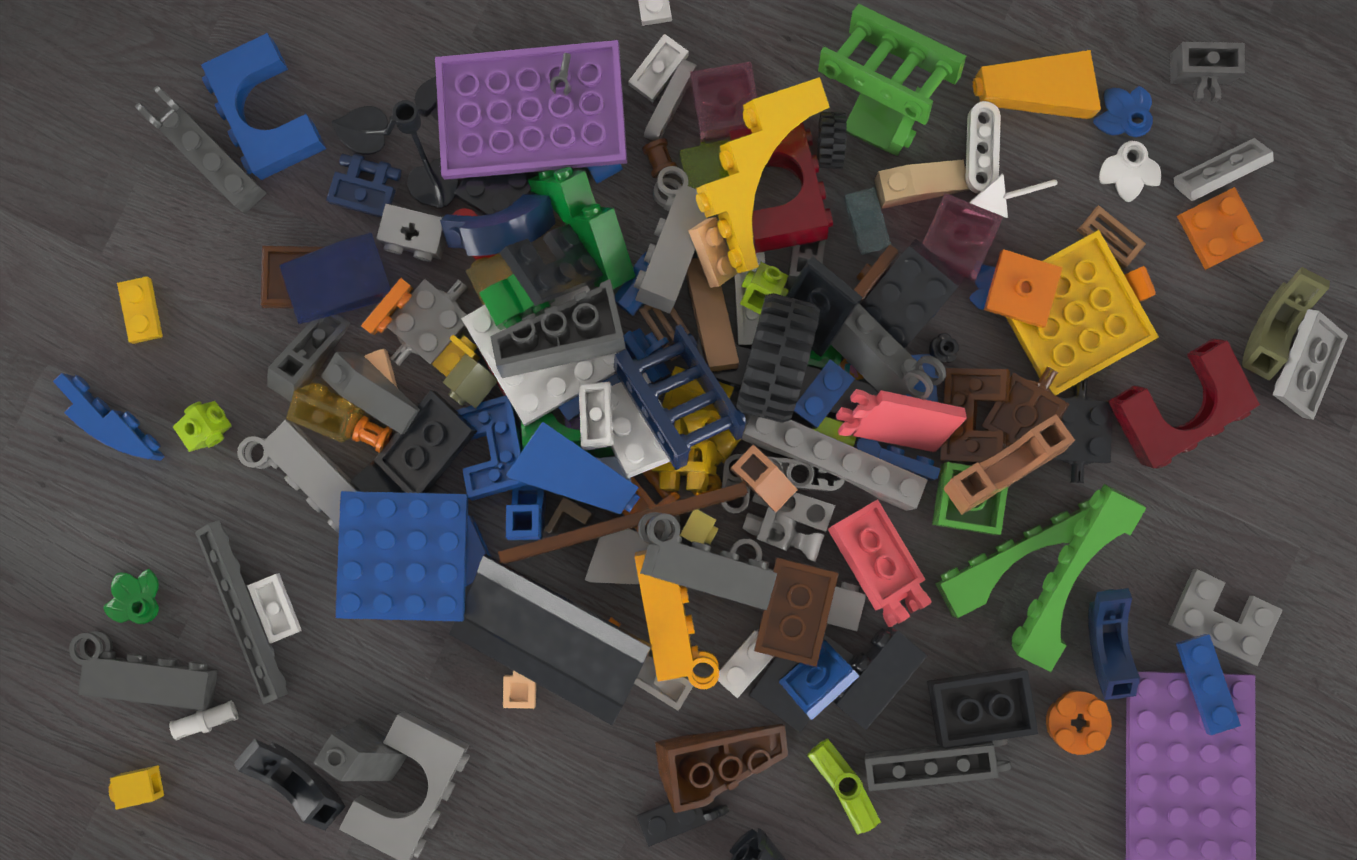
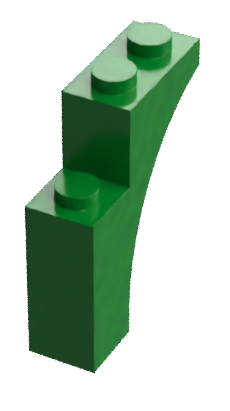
[528,167,636,289]

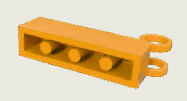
[634,550,719,689]

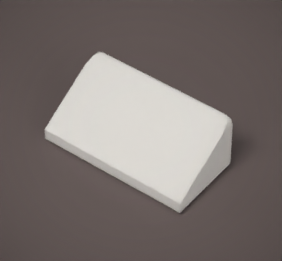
[578,382,614,450]

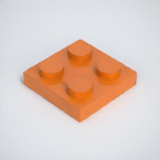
[1177,187,1264,270]

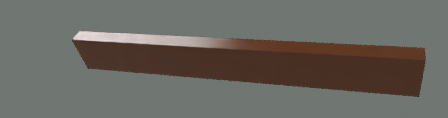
[498,482,748,564]

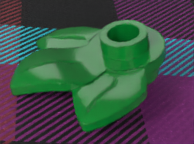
[103,569,159,624]

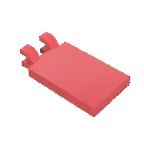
[836,389,967,452]
[828,499,932,627]

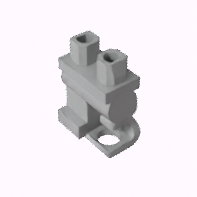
[742,492,835,562]

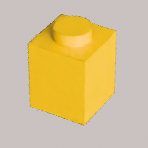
[109,765,164,809]

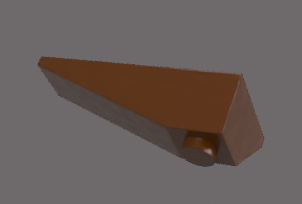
[655,724,788,813]

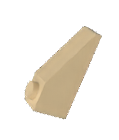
[874,159,970,209]

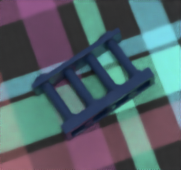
[613,325,746,470]

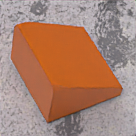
[1125,266,1156,302]

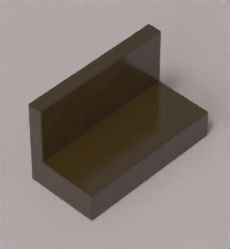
[545,497,595,533]

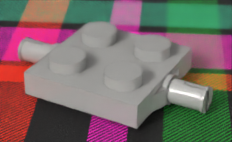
[387,279,468,366]

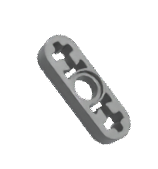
[644,59,697,141]

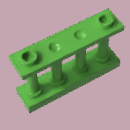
[818,4,966,125]

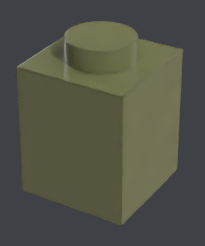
[443,353,498,408]

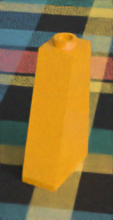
[973,50,1101,119]

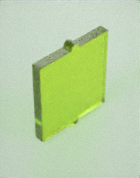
[679,139,729,189]

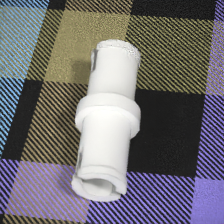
[169,700,238,741]

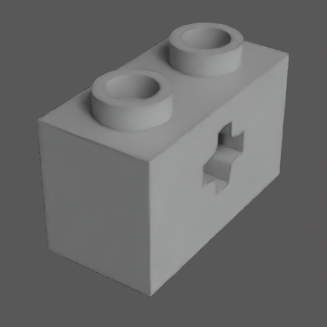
[376,204,446,262]

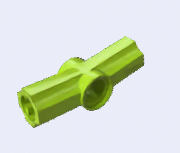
[807,738,881,835]

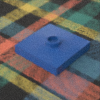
[779,640,859,720]

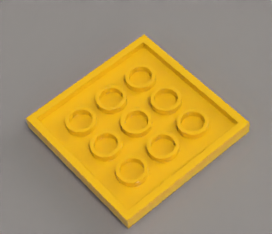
[1006,230,1159,396]

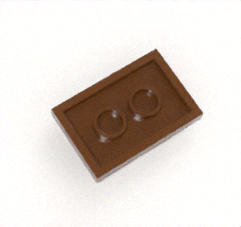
[754,558,839,667]

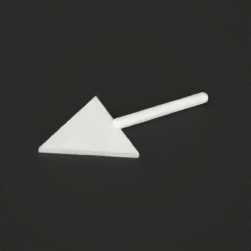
[963,174,1058,218]

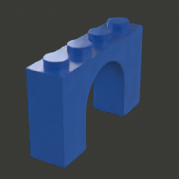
[201,33,327,180]

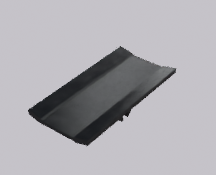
[449,554,652,726]

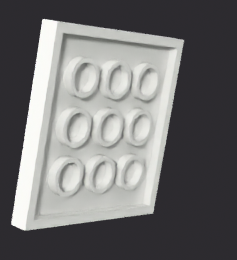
[461,285,619,426]

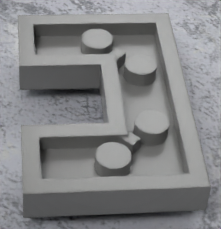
[1168,569,1282,666]

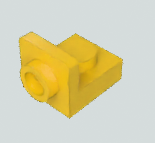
[432,334,480,377]

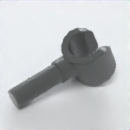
[550,53,571,95]

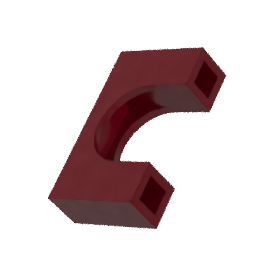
[729,122,833,253]
[1108,338,1260,469]

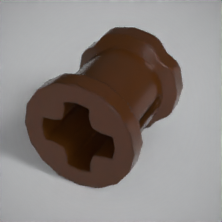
[642,138,678,178]

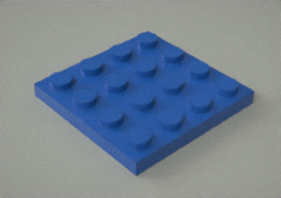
[335,491,468,621]

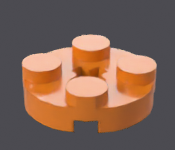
[1046,690,1112,755]

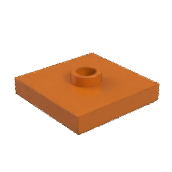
[984,249,1062,328]

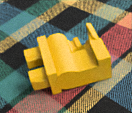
[652,409,721,492]

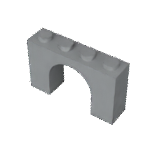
[339,711,470,860]

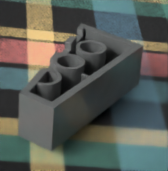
[490,279,626,378]

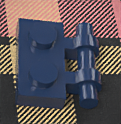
[326,153,402,218]

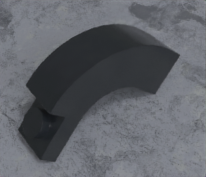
[234,739,346,831]

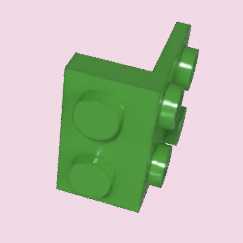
[846,87,921,156]

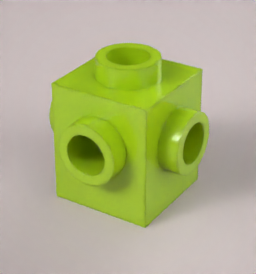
[740,261,788,314]
[173,401,232,452]

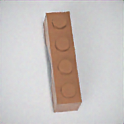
[944,414,1075,515]

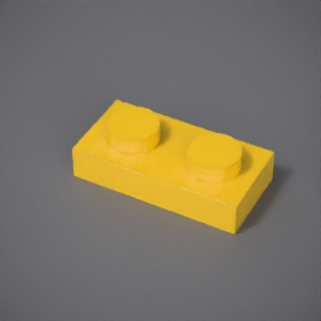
[117,276,163,344]

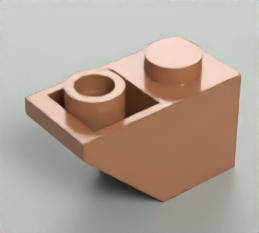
[730,444,798,513]

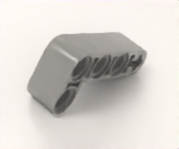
[721,454,845,514]

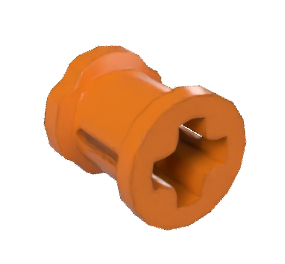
[352,416,393,453]

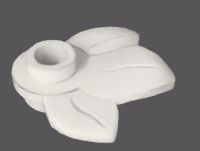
[1099,141,1161,202]

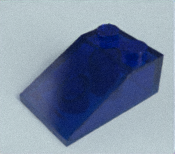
[279,233,391,325]

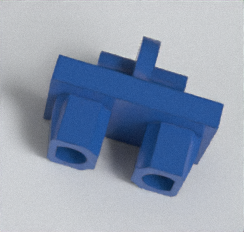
[623,328,671,382]

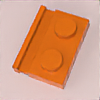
[361,278,413,335]

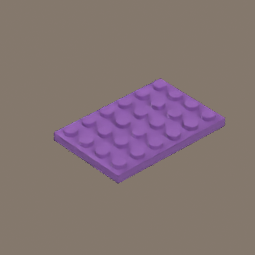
[435,40,627,180]
[1126,671,1256,860]

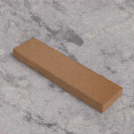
[686,258,739,371]

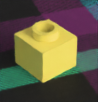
[680,510,719,545]

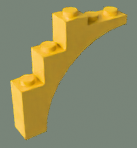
[696,77,830,273]

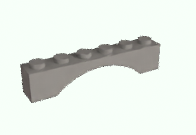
[741,414,928,511]

